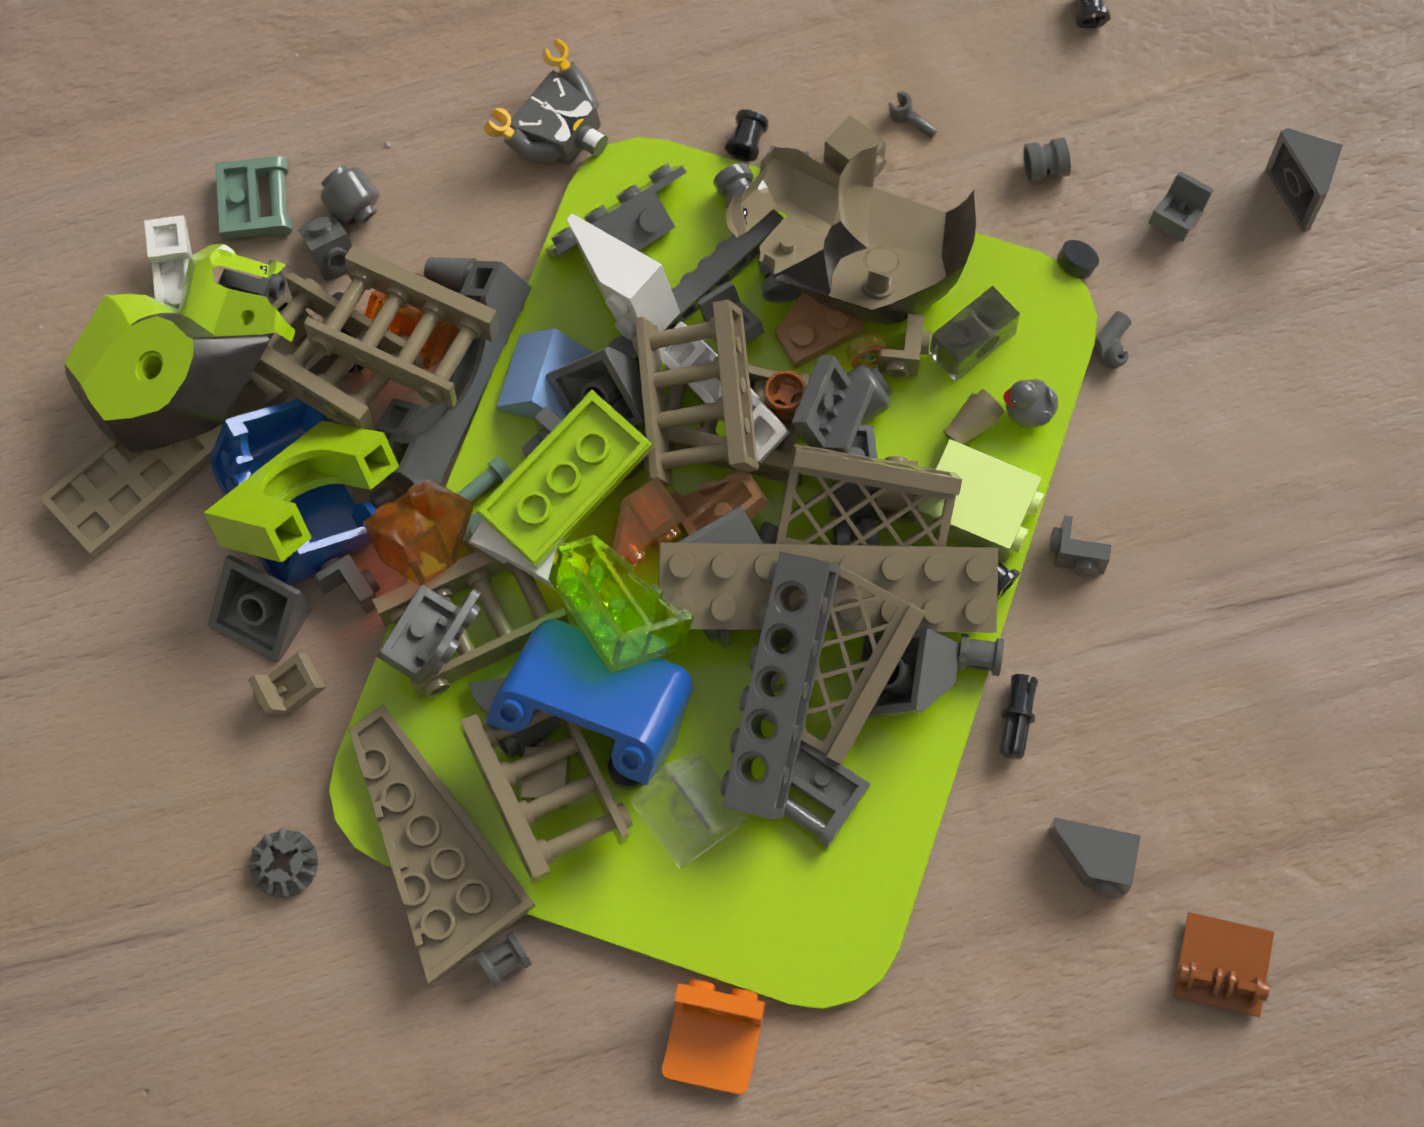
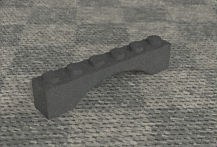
[386,261,532,497]

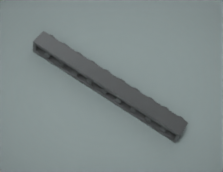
[608,209,784,361]

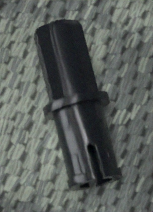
[1000,674,1038,759]

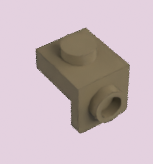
[878,314,931,378]
[248,652,325,715]

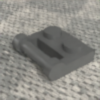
[784,740,870,849]

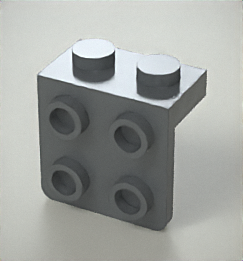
[376,584,481,684]

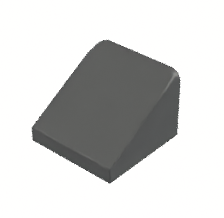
[375,398,425,440]

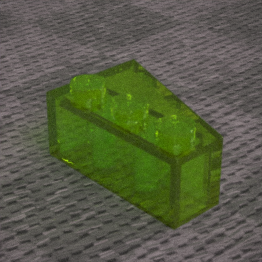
[548,535,695,673]

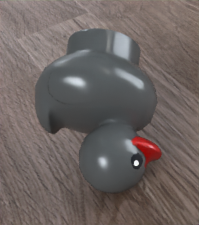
[1003,379,1058,428]

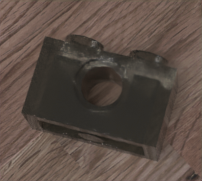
[929,286,1020,382]

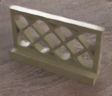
[775,443,962,547]
[763,562,925,764]

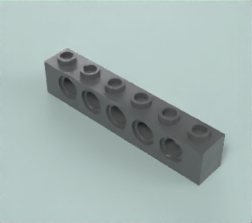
[721,551,841,819]

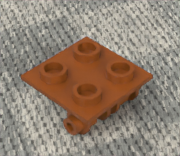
[1173,912,1274,1018]

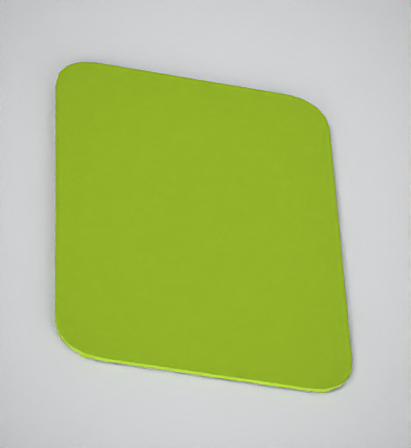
[329,137,1097,1010]

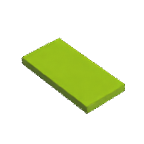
[476,390,654,570]

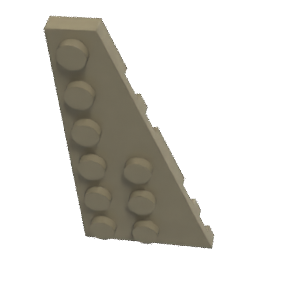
[349,705,536,987]

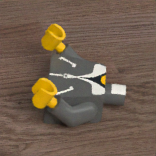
[484,39,608,164]

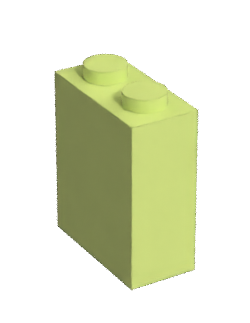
[915,439,1044,562]

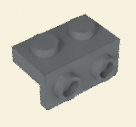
[792,356,875,453]

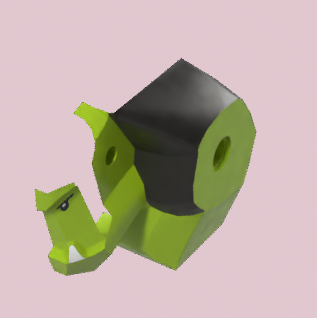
[64,244,295,452]

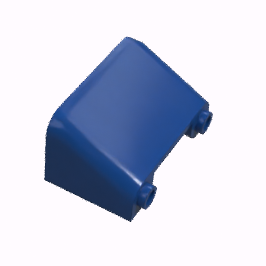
[211,399,386,586]
[486,619,693,785]

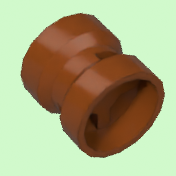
[765,370,806,424]

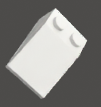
[567,214,680,341]

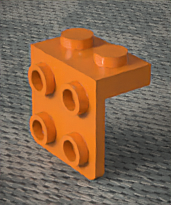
[662,979,765,1095]

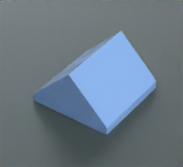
[496,328,594,420]

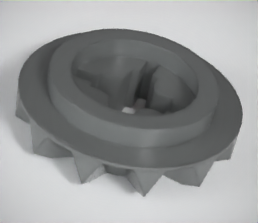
[248,828,318,898]

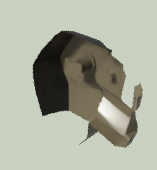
[726,145,976,325]

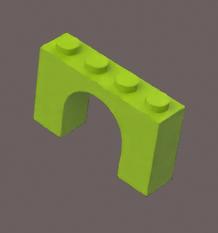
[203,421,399,563]

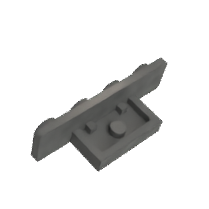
[545,163,686,256]

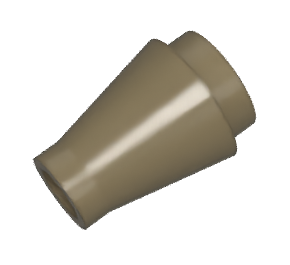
[943,389,1004,445]

